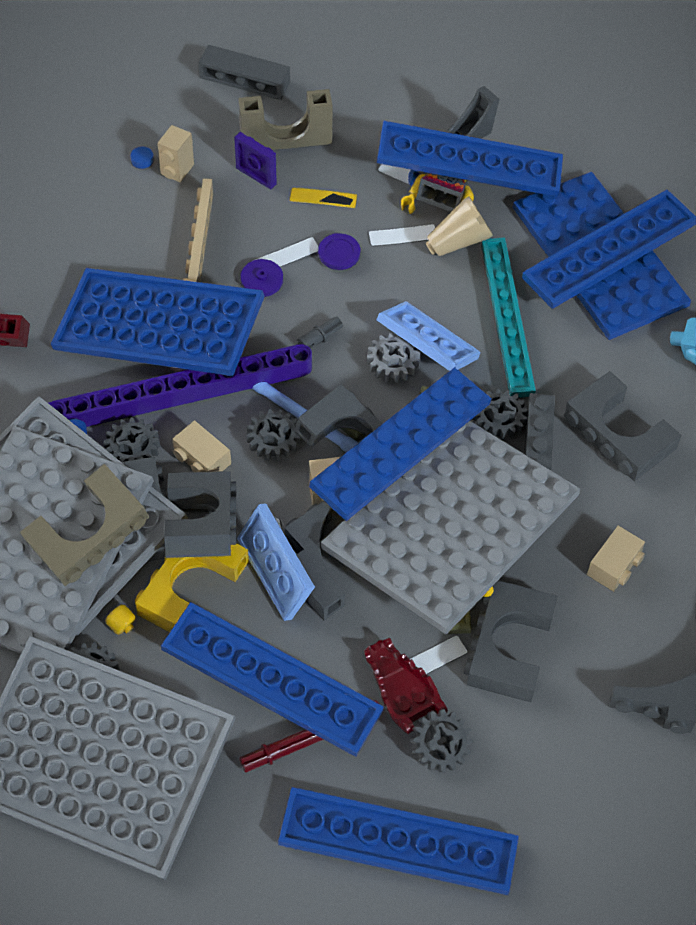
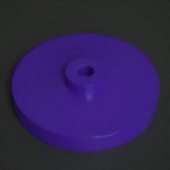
[318,233,361,270]
[241,259,283,297]

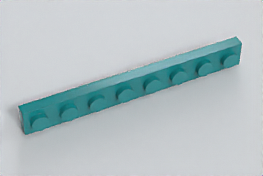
[481,237,536,398]

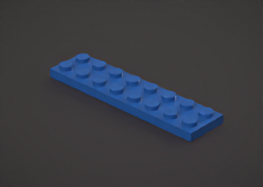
[376,121,563,197]
[522,190,696,309]
[309,367,492,521]
[161,602,384,757]
[278,787,519,895]

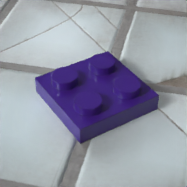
[234,132,277,190]

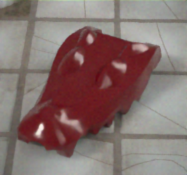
[364,638,448,734]

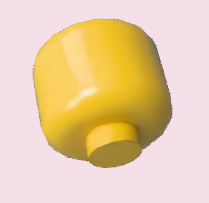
[105,604,136,635]

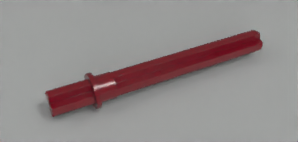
[239,700,379,773]

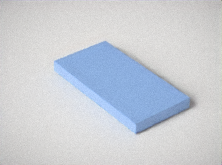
[377,301,481,371]
[237,504,315,621]

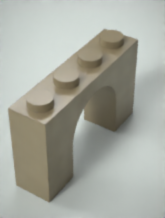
[238,89,333,150]
[20,464,150,586]

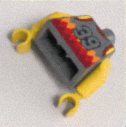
[401,173,474,214]

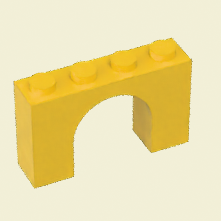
[135,543,249,632]

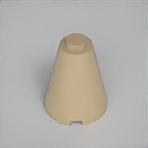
[426,196,493,256]

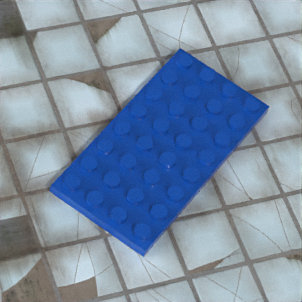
[512,172,691,340]
[51,268,265,376]

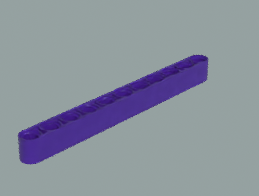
[48,344,312,427]

